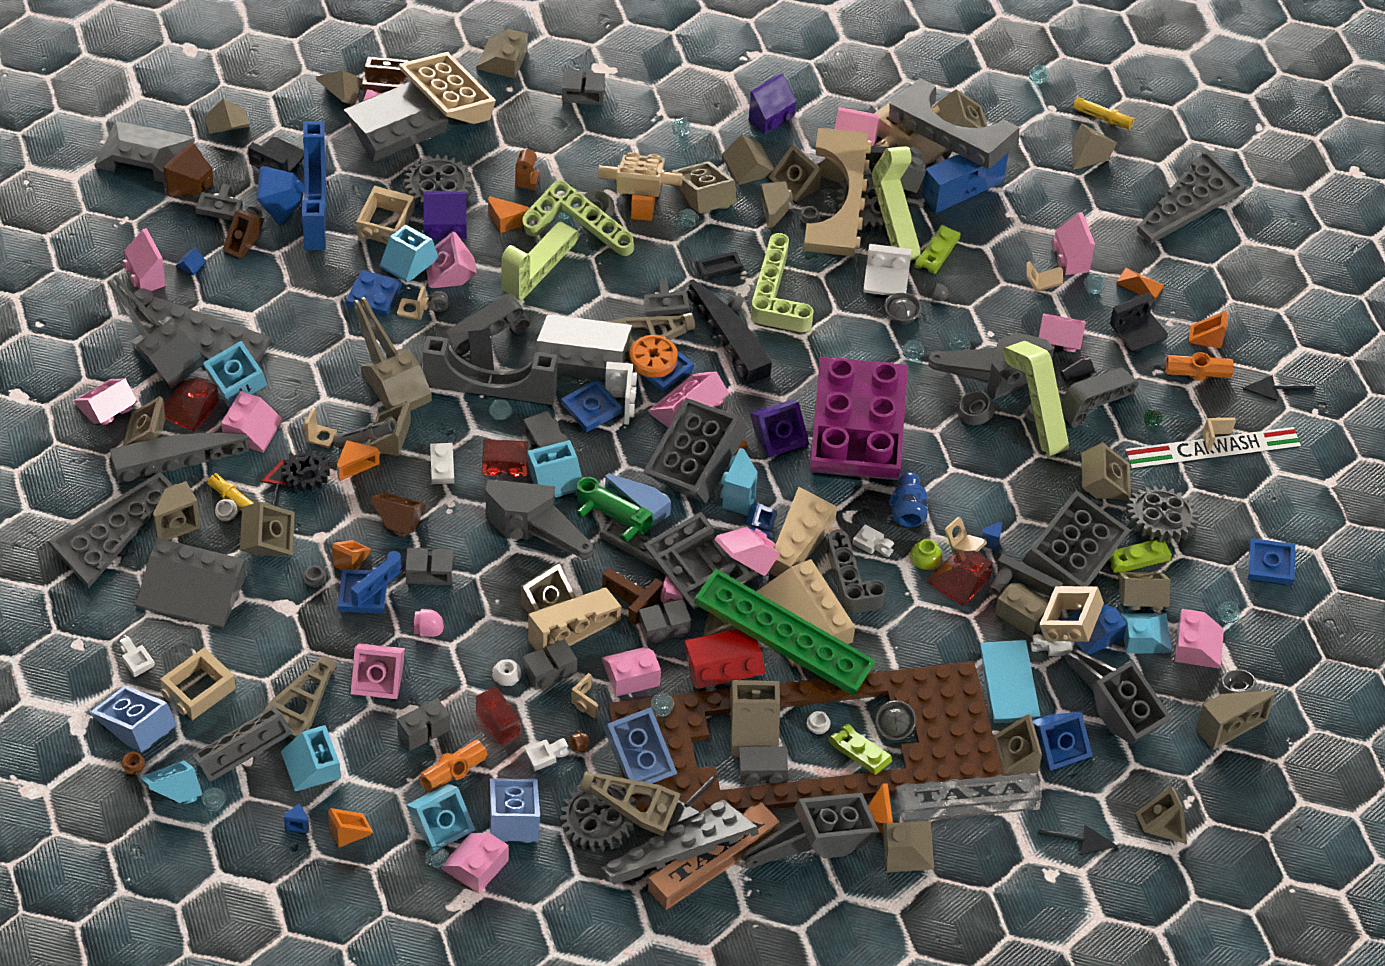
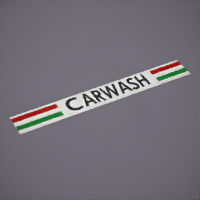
[1126,427,1301,468]

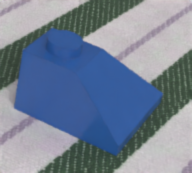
[257,166,304,225]
[1061,605,1127,655]
[1033,711,1092,771]

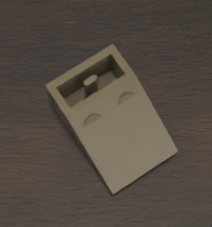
[730,680,780,757]

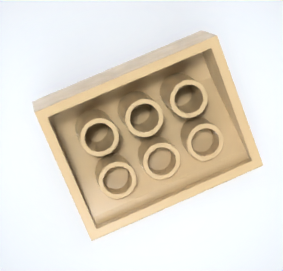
[398,52,496,124]
[756,559,855,667]

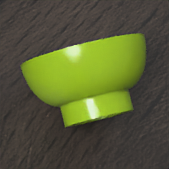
[910,539,942,570]

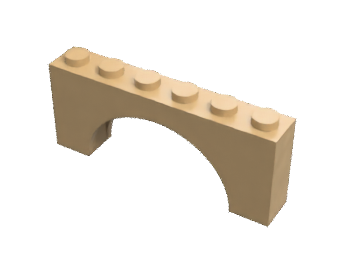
[804,128,872,256]

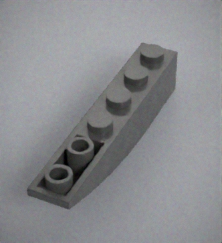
[110,433,249,483]

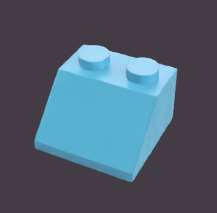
[406,784,475,851]

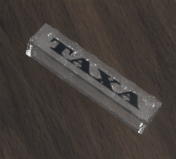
[894,773,1042,823]

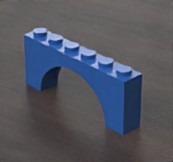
[302,121,326,250]

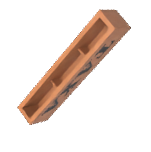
[648,802,780,910]

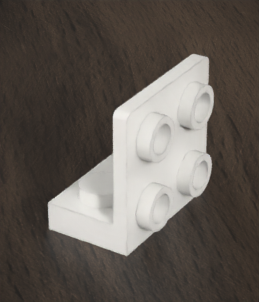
[863,244,912,296]
[605,362,637,425]

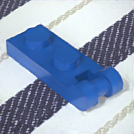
[351,551,402,607]

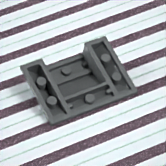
[94,121,195,183]
[644,512,751,610]

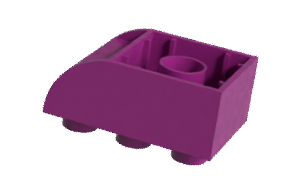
[809,357,908,481]

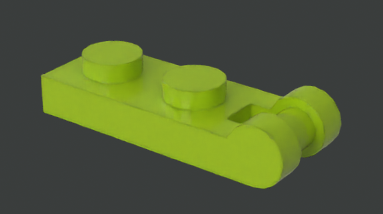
[915,225,961,274]
[1108,539,1172,574]
[829,724,892,775]

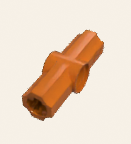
[1166,352,1234,381]
[419,740,488,792]

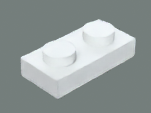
[430,443,454,484]

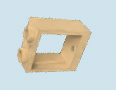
[356,186,415,244]
[1039,587,1104,642]
[160,647,236,720]

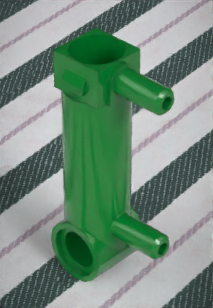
[576,477,653,542]

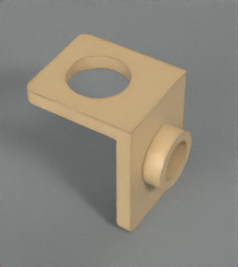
[1027,261,1063,292]
[397,286,429,320]
[303,408,337,448]
[1202,417,1236,451]
[945,517,987,555]
[571,673,598,719]

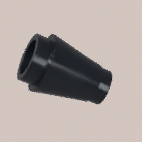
[1060,356,1095,382]

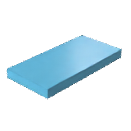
[980,640,1041,724]

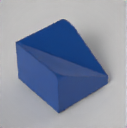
[746,503,777,532]

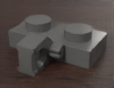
[195,183,243,221]
[644,280,689,317]

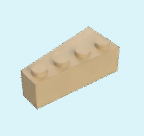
[769,487,837,577]
[528,588,621,657]

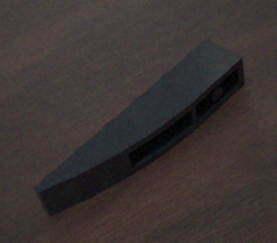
[687,279,772,384]

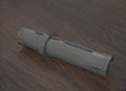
[333,419,397,449]

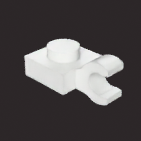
[853,525,894,557]
[1030,634,1073,656]
[120,636,155,677]
[525,739,569,771]

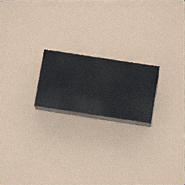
[696,252,743,281]
[468,329,494,371]

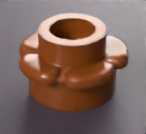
[570,730,590,753]
[121,752,145,774]

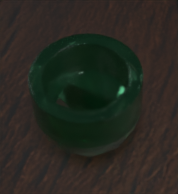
[1144,409,1163,427]

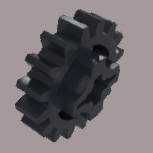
[281,448,330,493]

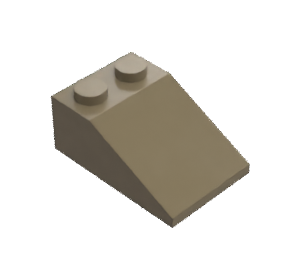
[671,161,737,214]
[1196,690,1276,750]

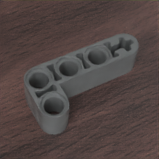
[442,293,530,356]
[1061,367,1139,428]
[827,529,887,613]

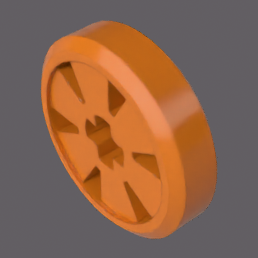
[629,335,678,378]

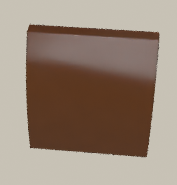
[362,57,409,93]

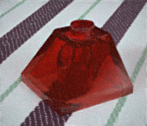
[164,377,219,432]
[927,550,993,606]

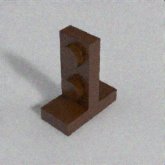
[602,568,663,626]

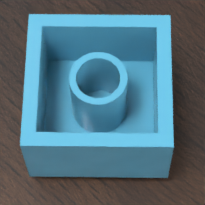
[203,341,267,407]

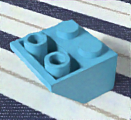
[380,225,439,283]
[527,440,582,497]
[720,448,758,516]
[281,725,341,792]

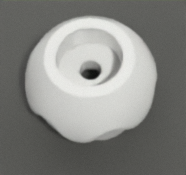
[492,659,521,686]

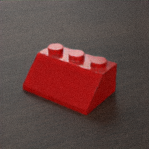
[684,629,766,689]

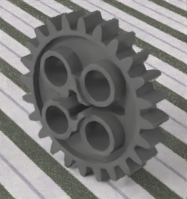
[404,155,472,209]
[836,168,885,231]
[1125,486,1199,543]
[560,782,638,852]

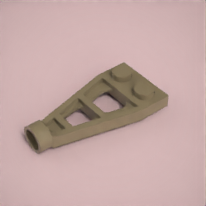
[607,312,695,357]
[262,656,337,740]
[579,771,681,836]

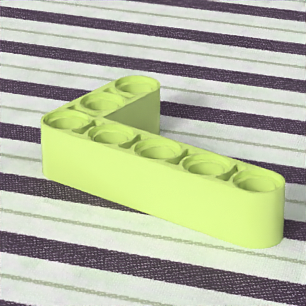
[872,146,920,261]
[522,180,634,256]
[501,221,579,300]
[751,233,813,332]
[1003,341,1069,457]

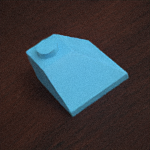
[1121,613,1172,654]
[139,761,203,804]

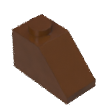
[222,211,265,258]

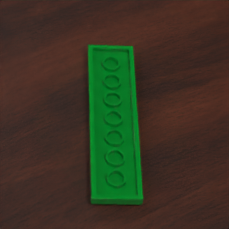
[693,569,876,696]

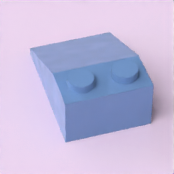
[90,685,177,752]
[603,707,677,783]
[490,779,540,843]

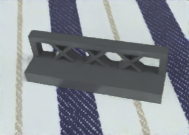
[192,706,292,782]

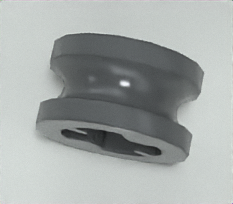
[429,291,448,312]

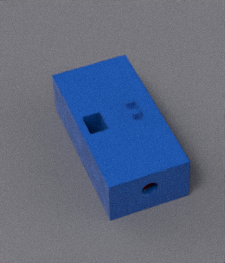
[922,153,1008,213]

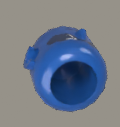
[889,472,928,528]

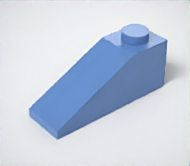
[605,473,671,529]

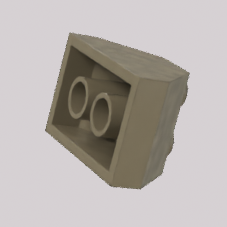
[353,297,432,411]

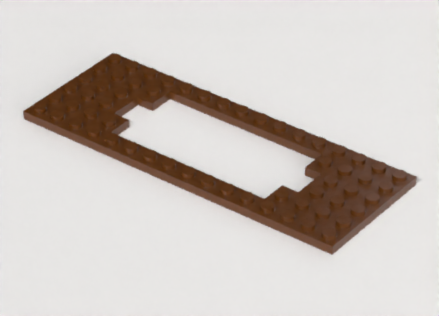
[608,661,1004,826]

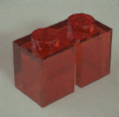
[482,439,528,476]
[476,686,521,745]

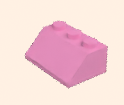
[648,371,729,428]

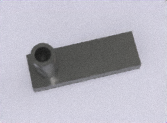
[989,553,1063,597]

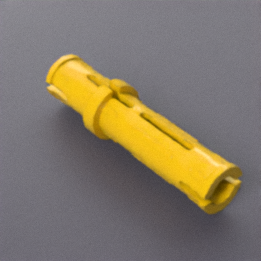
[1073,97,1134,130]
[207,473,253,511]

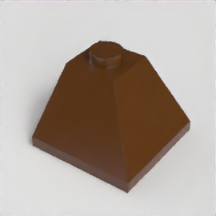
[163,142,213,197]
[371,492,426,536]

